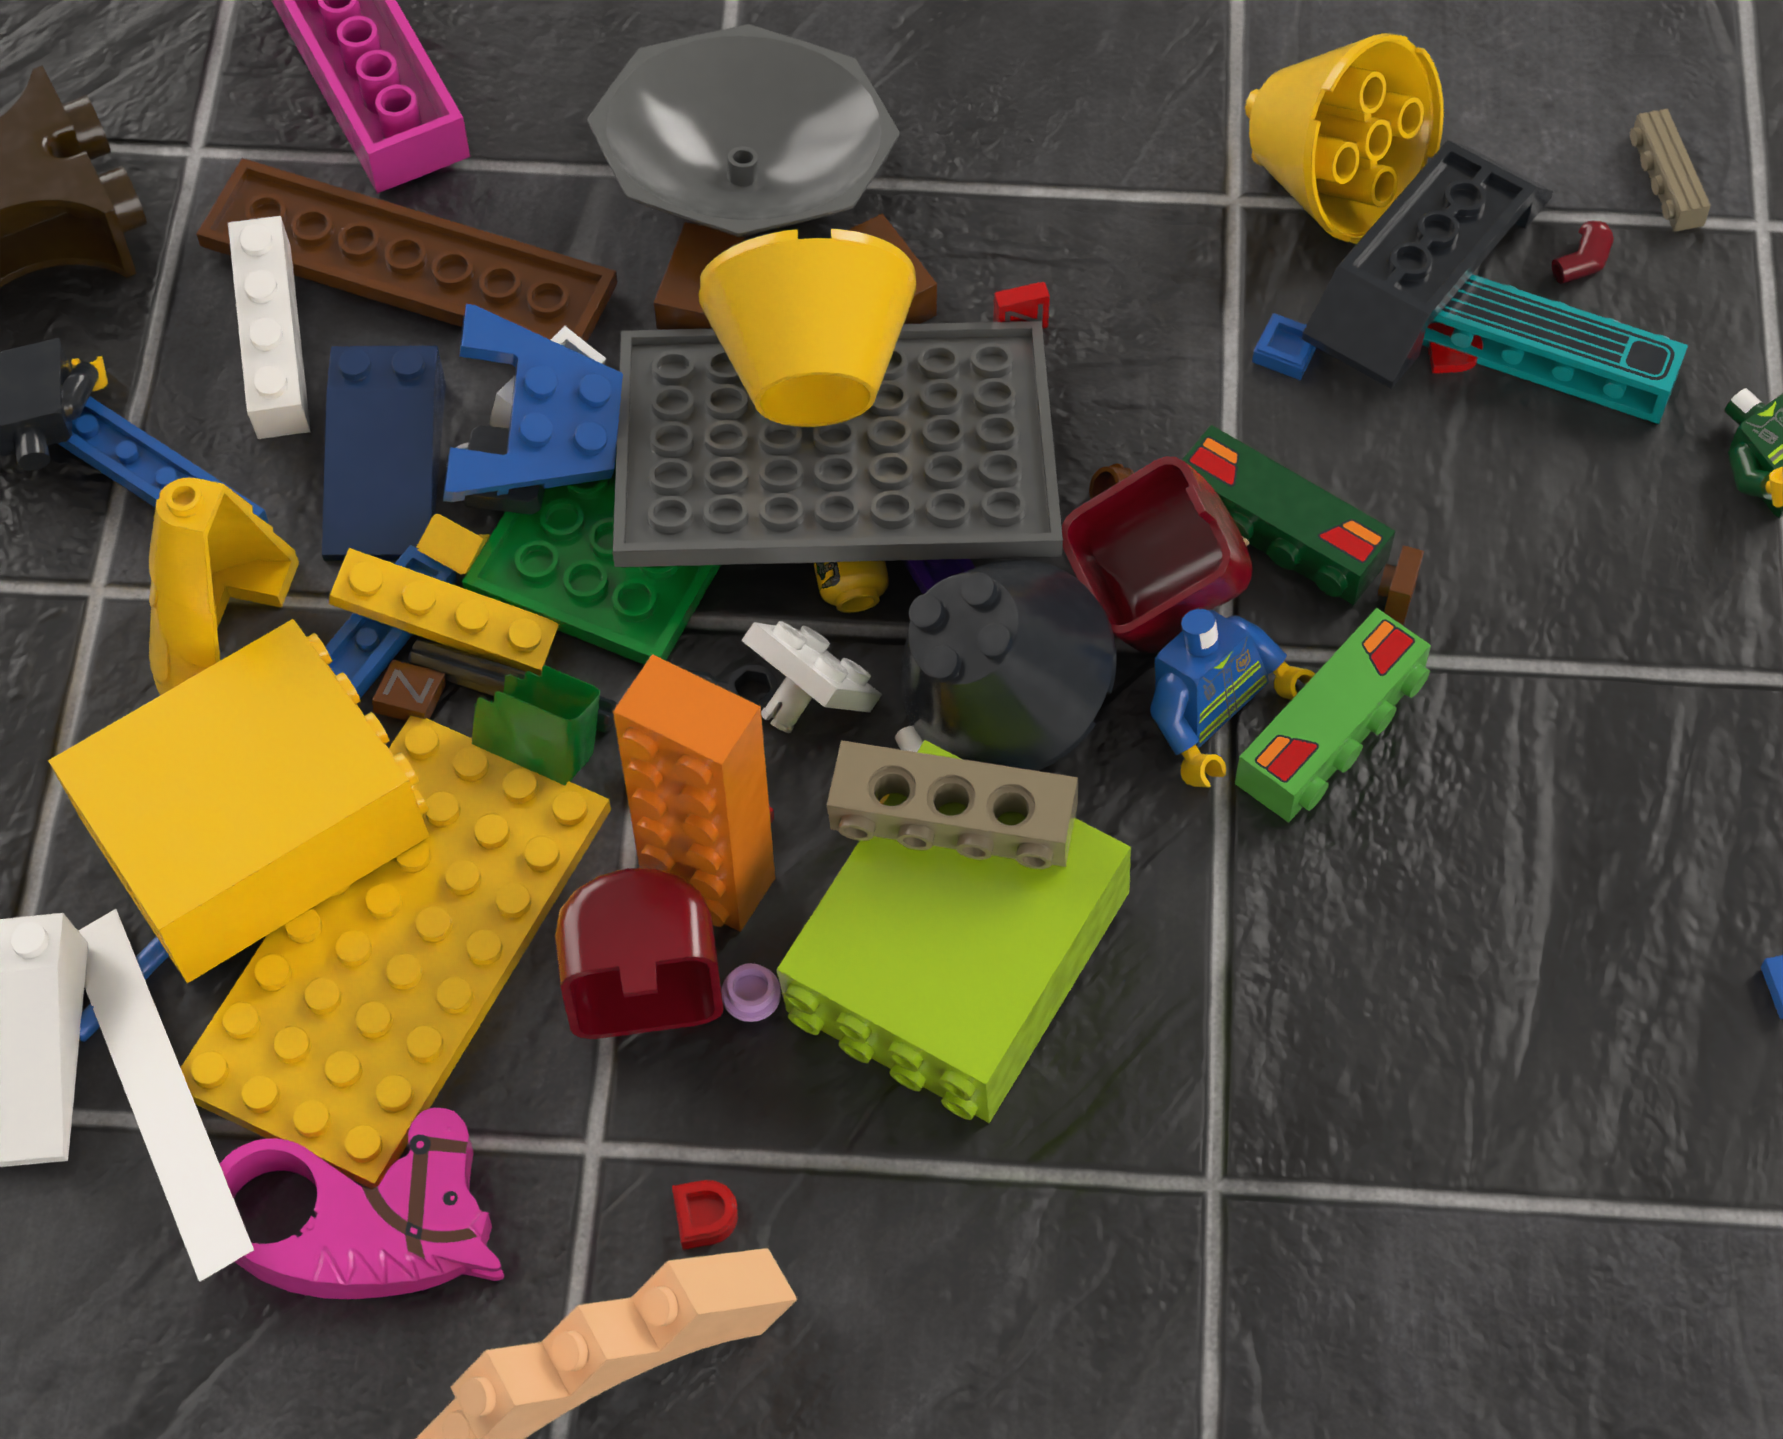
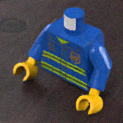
[1150,609,1315,788]

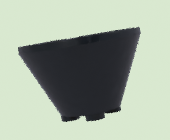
[900,559,1117,771]

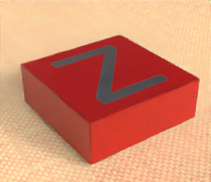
[993,282,1050,329]

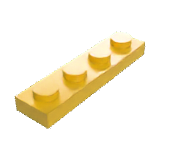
[329,548,559,676]

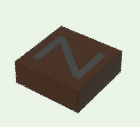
[372,660,446,721]

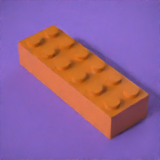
[613,654,775,932]

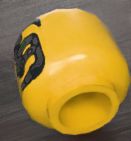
[814,561,889,613]

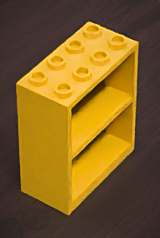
[48,619,430,984]

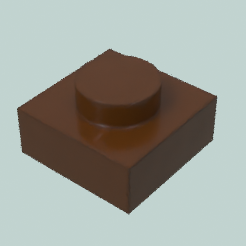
[1377,545,1424,625]

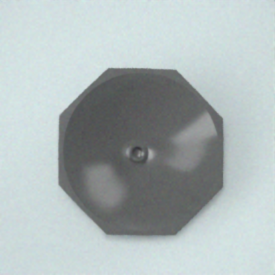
[587,24,900,238]

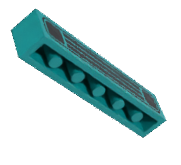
[1422,274,1688,424]

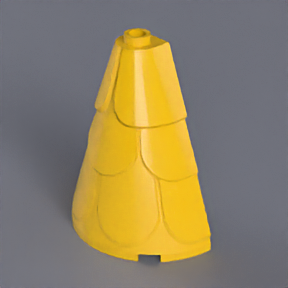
[149,478,299,695]

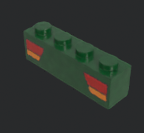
[1182,425,1395,605]

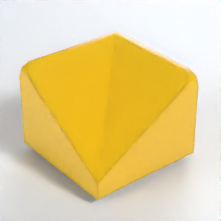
[416,514,491,575]

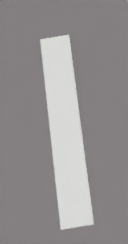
[78,909,254,1282]

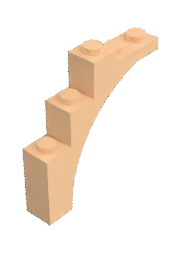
[416,1248,798,1439]

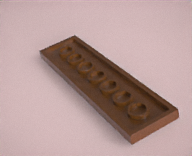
[196,158,618,343]

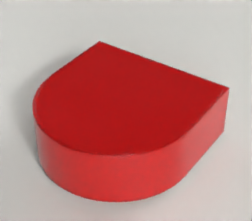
[1427,323,1483,373]
[672,1180,738,1250]

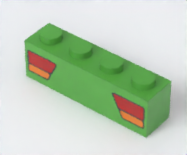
[1235,608,1431,823]

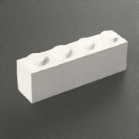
[228,216,311,439]

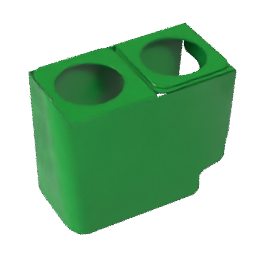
[472,665,600,785]

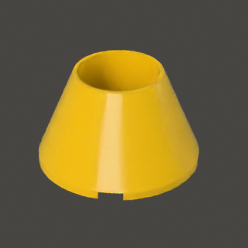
[699,229,916,427]

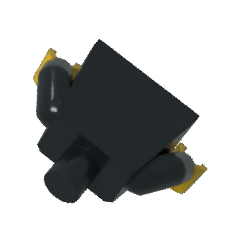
[0,338,108,471]

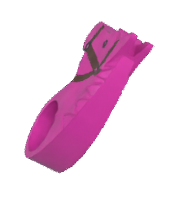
[220,1108,504,1299]

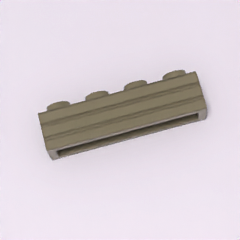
[1630,108,1711,232]

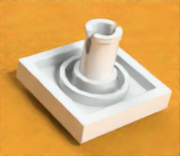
[741,621,882,733]

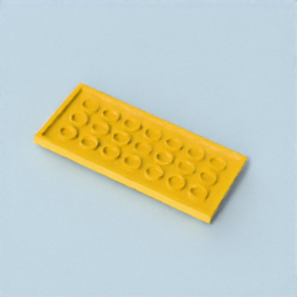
[180,716,611,1189]

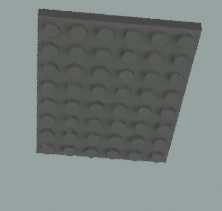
[613,321,1063,567]

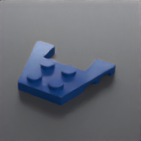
[443,304,623,502]

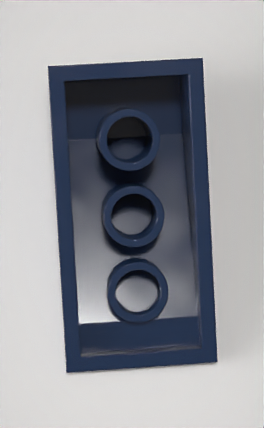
[322,345,446,561]

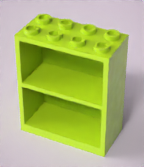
[777,740,1131,1123]

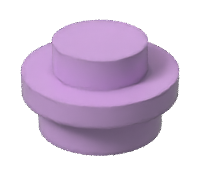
[722,963,781,1022]

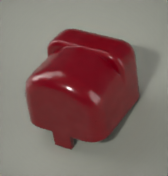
[1062,456,1252,654]
[555,868,724,1039]

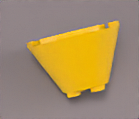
[1245,33,1444,244]

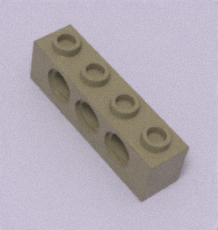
[827,740,1078,869]

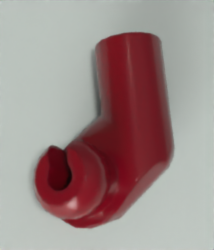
[1551,220,1614,284]

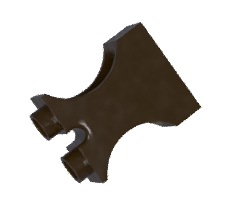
[0,65,147,288]

